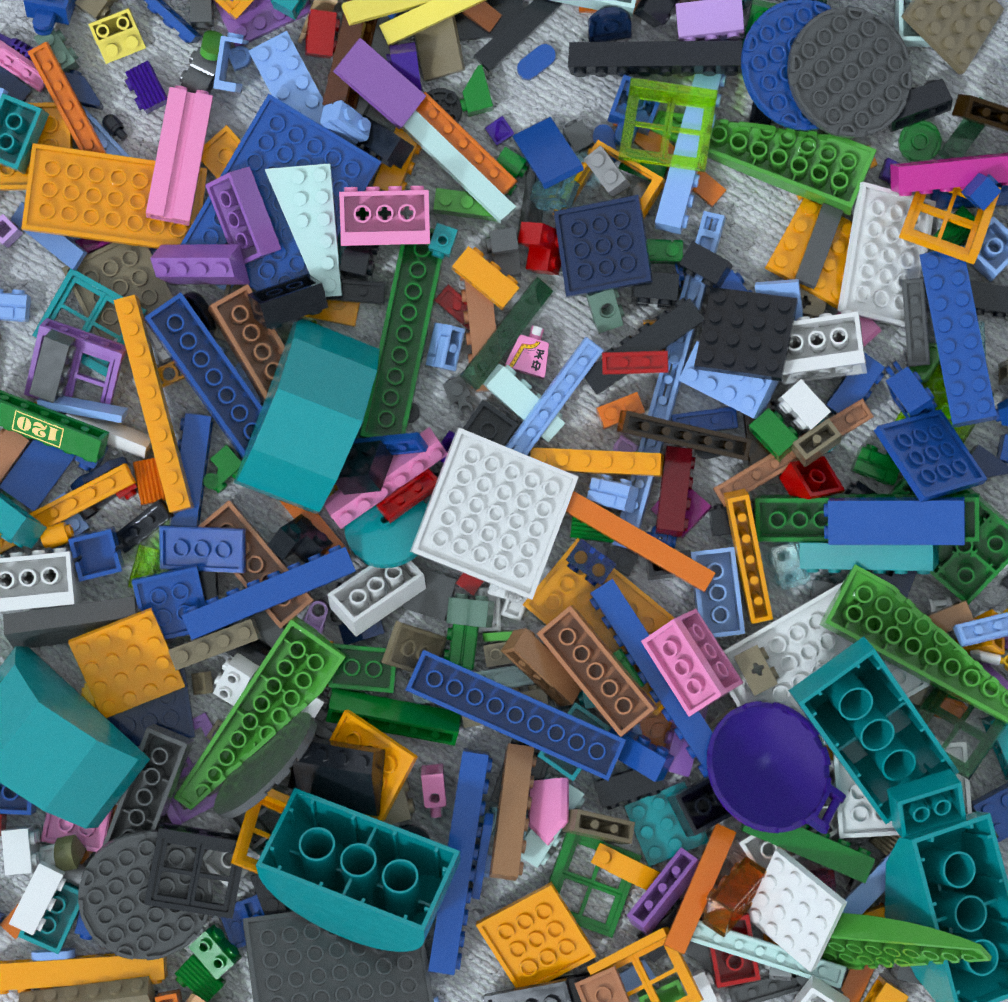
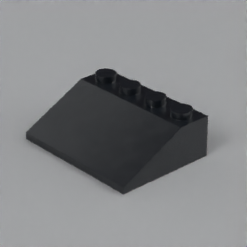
[293,737,385,816]

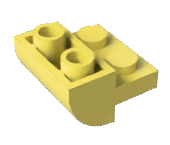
[88,8,146,64]

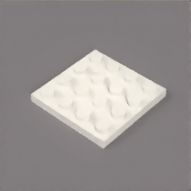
[747,848,847,972]

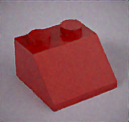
[779,456,845,499]

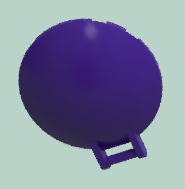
[707,701,846,834]

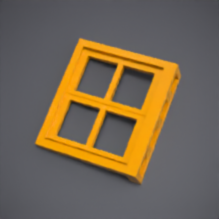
[899,187,1001,265]
[231,789,290,874]
[587,927,704,1002]

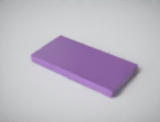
[333,38,426,129]

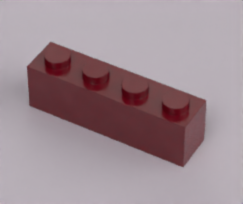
[655,446,696,538]

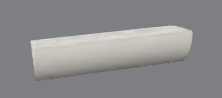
[66,414,152,459]

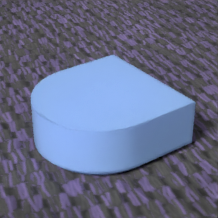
[229,46,252,72]

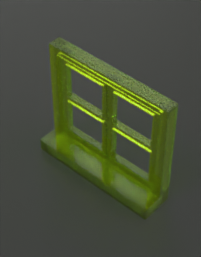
[618,78,718,172]

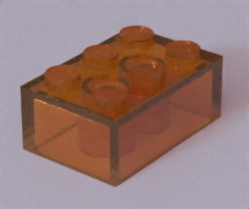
[702,856,767,937]

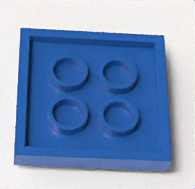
[132,565,206,639]

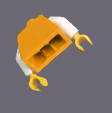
[955,609,1008,671]

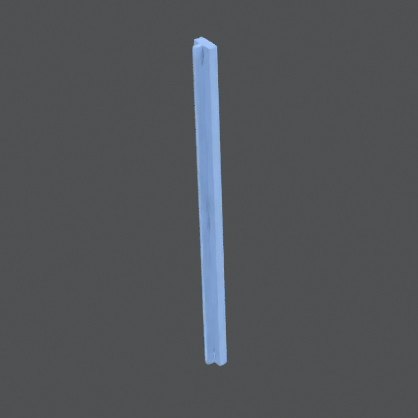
[612,211,726,549]

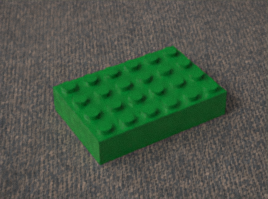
[889,477,1008,605]

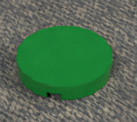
[898,120,942,162]

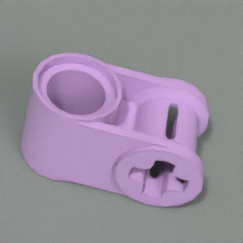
[303,600,330,635]

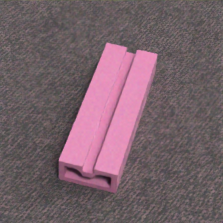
[146,86,213,226]

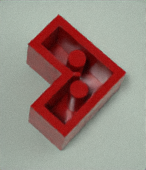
[518,222,561,275]

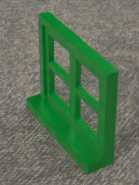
[548,832,642,938]

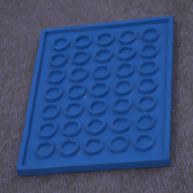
[180,93,382,291]

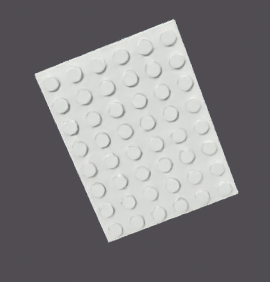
[723,581,930,746]

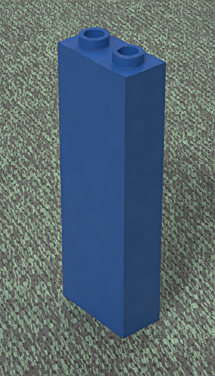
[824,497,965,545]

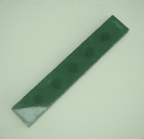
[460,277,553,390]

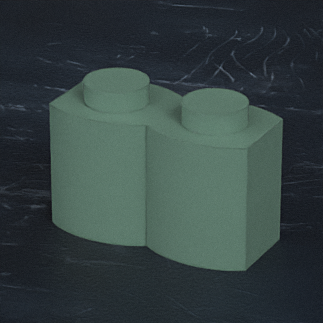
[446,593,495,628]

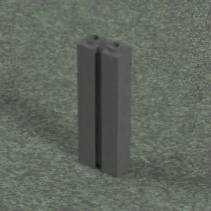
[3,596,141,648]

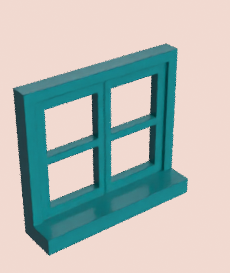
[32,268,148,377]

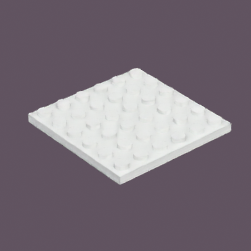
[410,428,579,600]

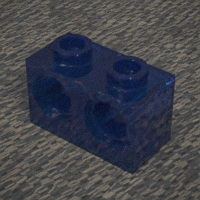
[566,539,616,586]

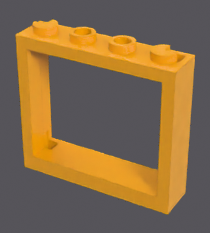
[553,140,666,219]

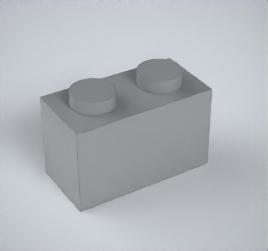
[583,145,631,198]

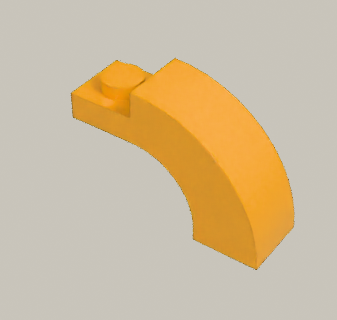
[591,843,661,890]

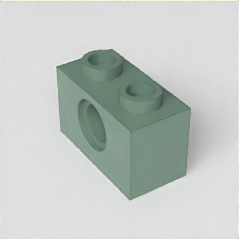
[586,289,625,334]

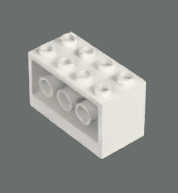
[779,310,867,386]
[0,548,82,612]

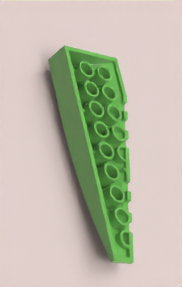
[819,564,1008,724]
[173,616,346,810]

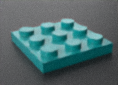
[624,781,708,867]

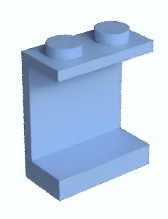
[213,32,249,92]

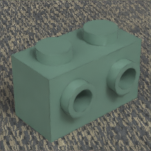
[33,28,80,73]

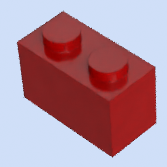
[305,9,340,59]

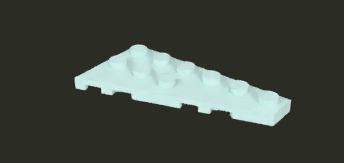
[265,164,342,297]

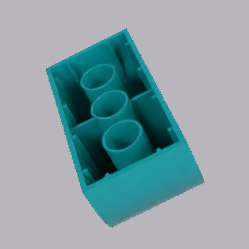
[256,788,460,952]

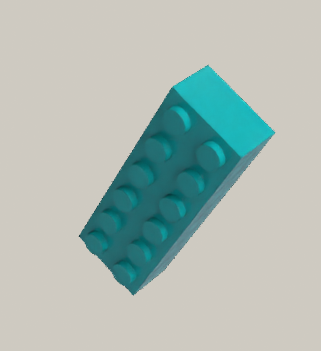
[799,542,939,575]

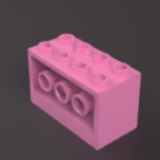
[339,186,430,246]
[641,609,743,717]

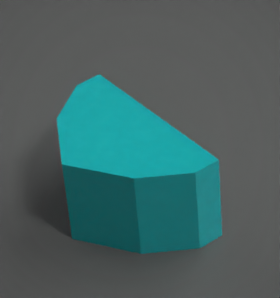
[234,318,380,514]
[788,636,959,824]
[0,646,150,829]
[885,811,1008,1002]

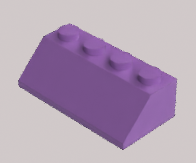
[205,166,281,264]
[150,244,250,285]

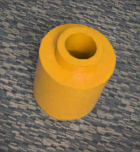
[40,522,74,549]

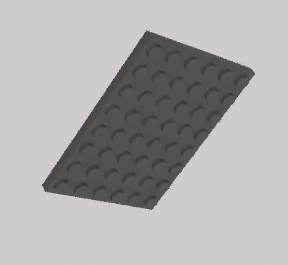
[242,912,434,1002]

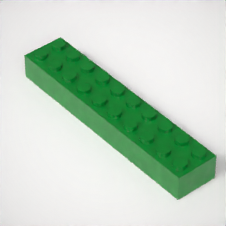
[360,228,443,438]
[755,493,980,542]

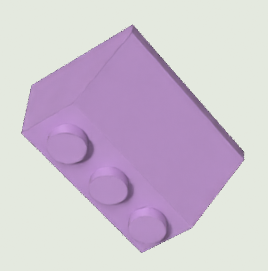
[676,0,744,41]

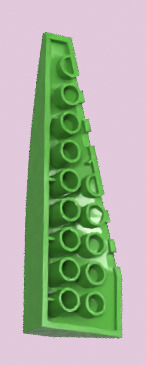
[650,111,877,215]
[821,913,992,970]

